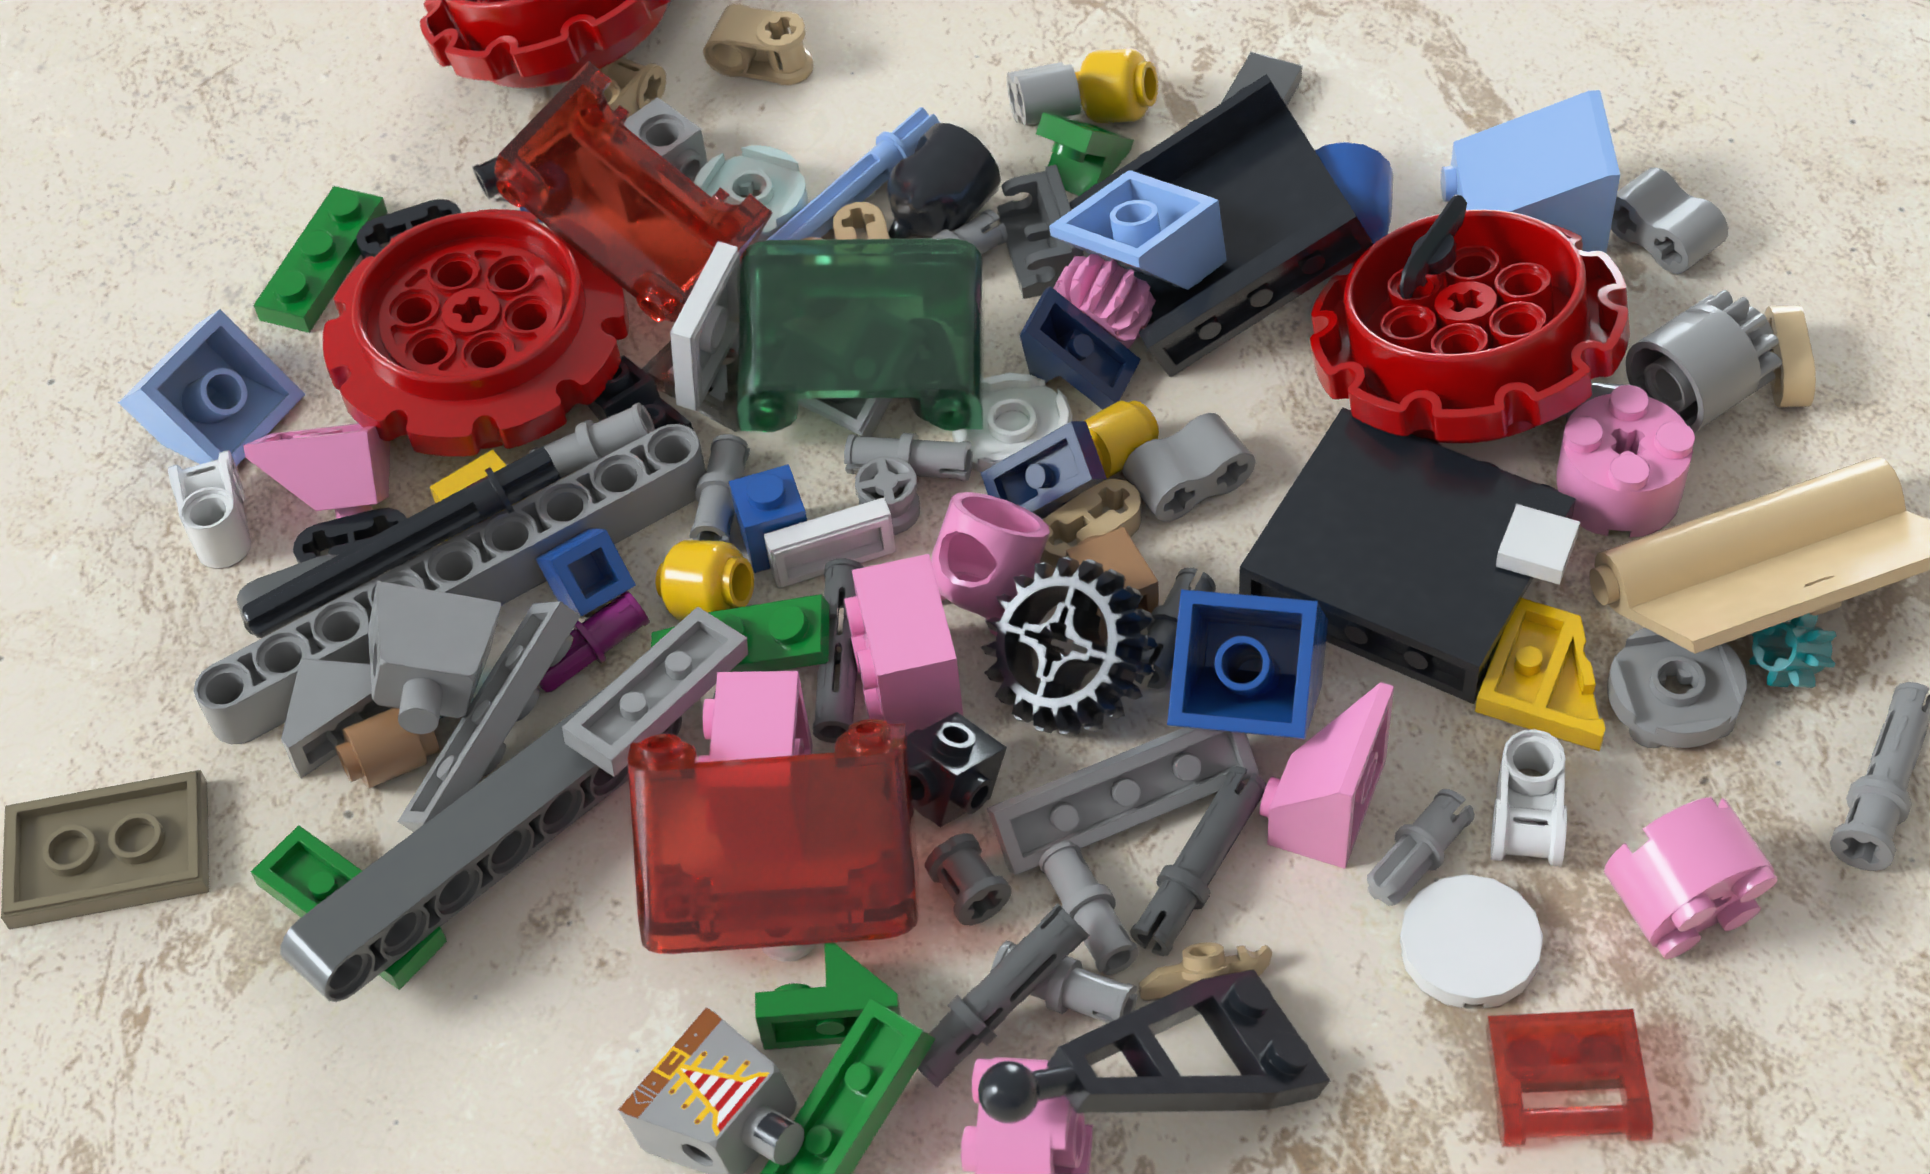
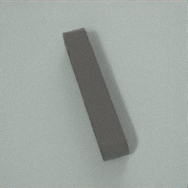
[280,685,682,1002]

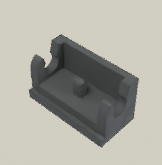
[997,165,1084,299]

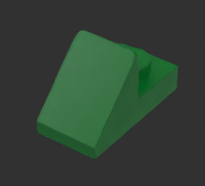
[1036,112,1134,196]
[755,939,902,1050]

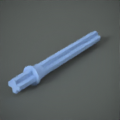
[740,107,940,307]

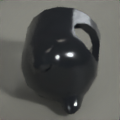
[887,123,1001,244]

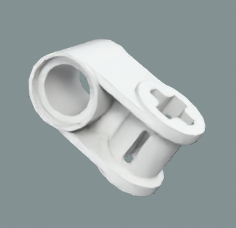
[168,450,251,569]
[1491,729,1567,867]

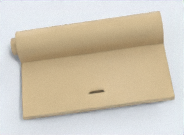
[1589,457,1930,654]

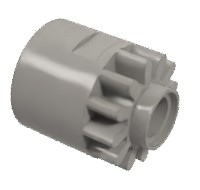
[1626,290,1782,433]

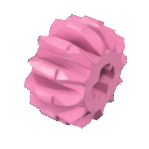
[1053,254,1156,348]

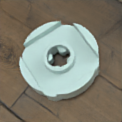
[693,145,808,248]

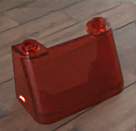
[495,61,773,322]
[627,719,919,954]

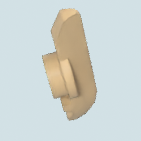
[1139,942,1272,1000]

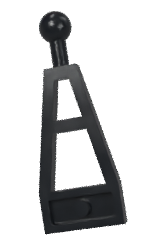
[978,969,1331,1124]

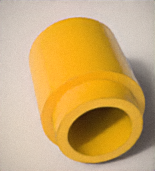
[1084,401,1159,479]

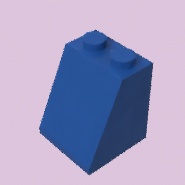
[1167,589,1328,739]

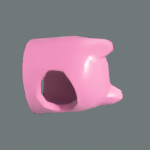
[931,492,1050,636]

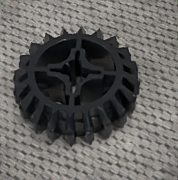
[981,557,1159,736]

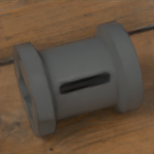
[924,833,1011,926]

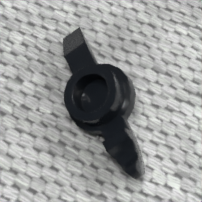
[1400,194,1467,299]

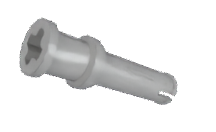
[1830,682,1930,871]

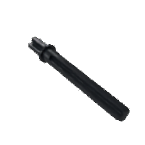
[242,446,562,638]

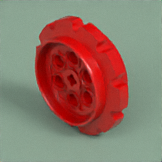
[420,0,671,88]
[323,209,629,457]
[1310,209,1630,444]

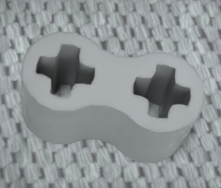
[1006,62,1081,125]
[1611,168,1728,274]
[1122,413,1256,521]

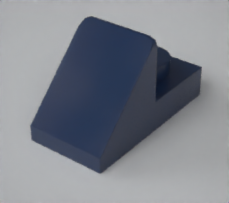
[1019,286,1141,410]
[981,421,1107,519]

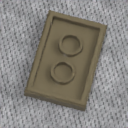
[1,770,209,930]

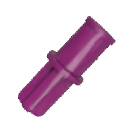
[538,591,650,692]

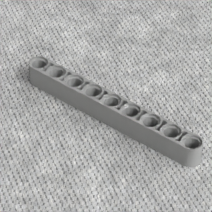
[194,424,706,744]

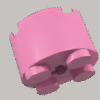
[1556,385,1695,538]
[1604,797,1777,959]
[961,1057,1093,1174]

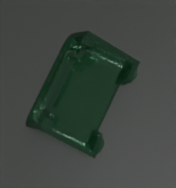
[737,238,985,432]

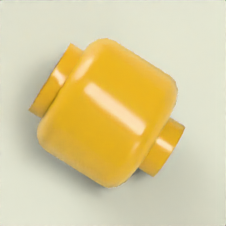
[1075,48,1158,123]
[655,540,754,621]

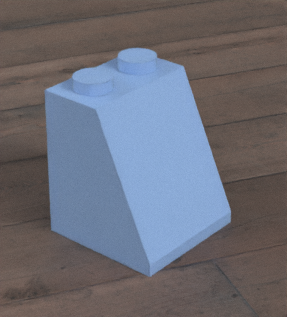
[1441,90,1620,253]

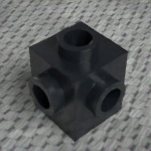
[891,712,1007,827]

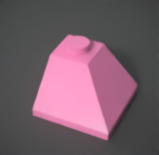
[243,423,390,519]
[1259,682,1394,869]

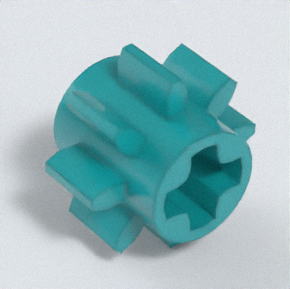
[1749,613,1837,688]

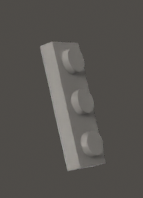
[562,607,748,777]

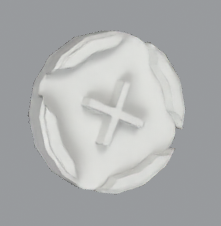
[1400,874,1543,1009]

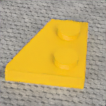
[1475,598,1606,751]

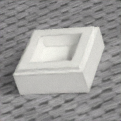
[1496,504,1580,585]

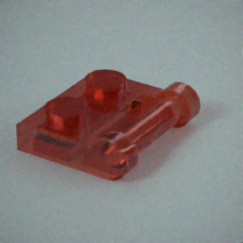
[1485,1009,1653,1147]

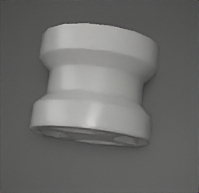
[855,456,920,535]

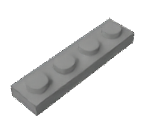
[398,601,580,832]
[987,728,1260,875]

